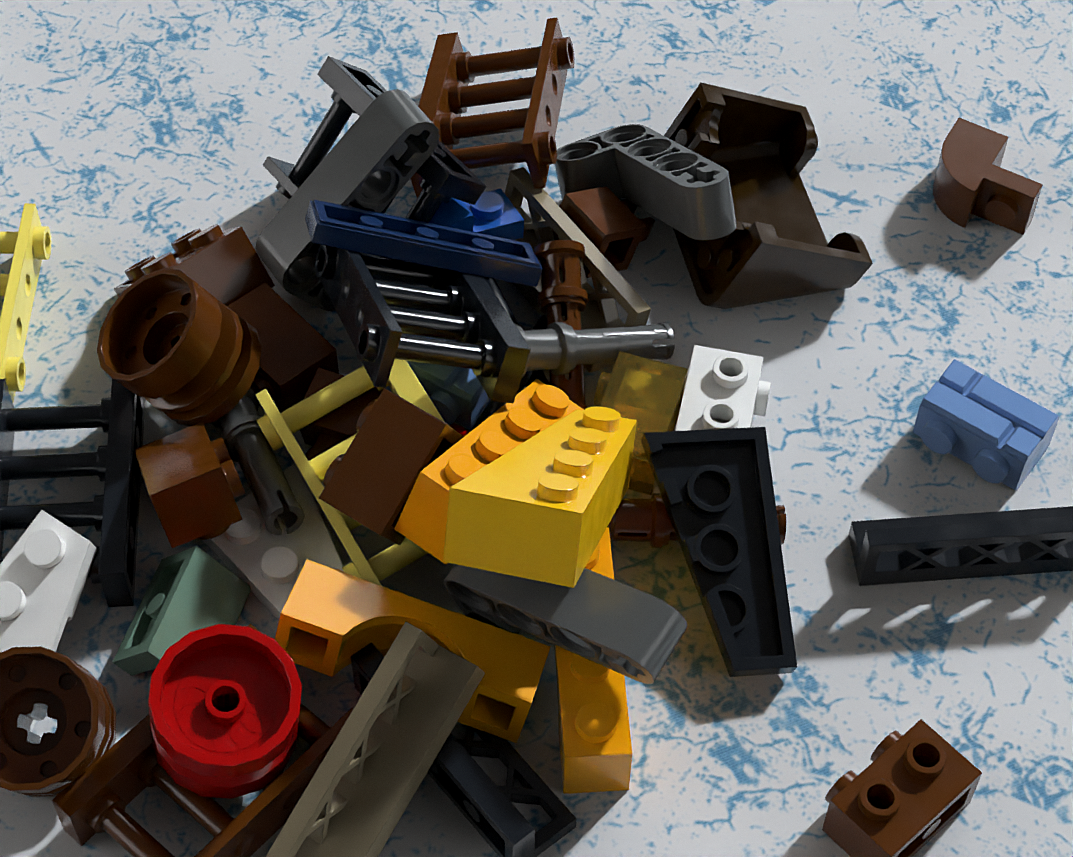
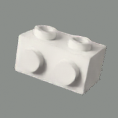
[675,345,771,431]

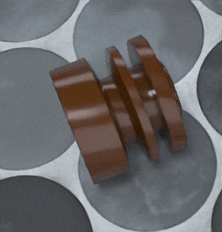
[97,268,262,426]
[0,646,116,797]

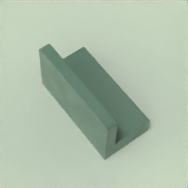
[112,546,251,676]

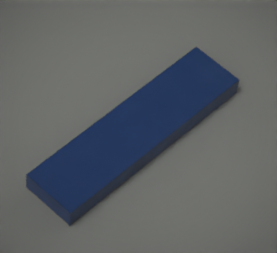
[305,200,543,287]

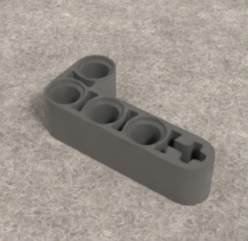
[255,89,440,312]
[555,124,737,240]
[443,564,688,684]

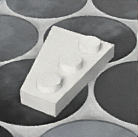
[0,510,97,732]

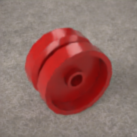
[148,624,302,799]

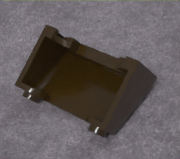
[664,82,873,309]

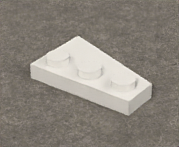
[203,463,344,621]

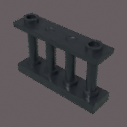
[263,56,487,261]
[315,245,531,403]
[0,378,145,607]

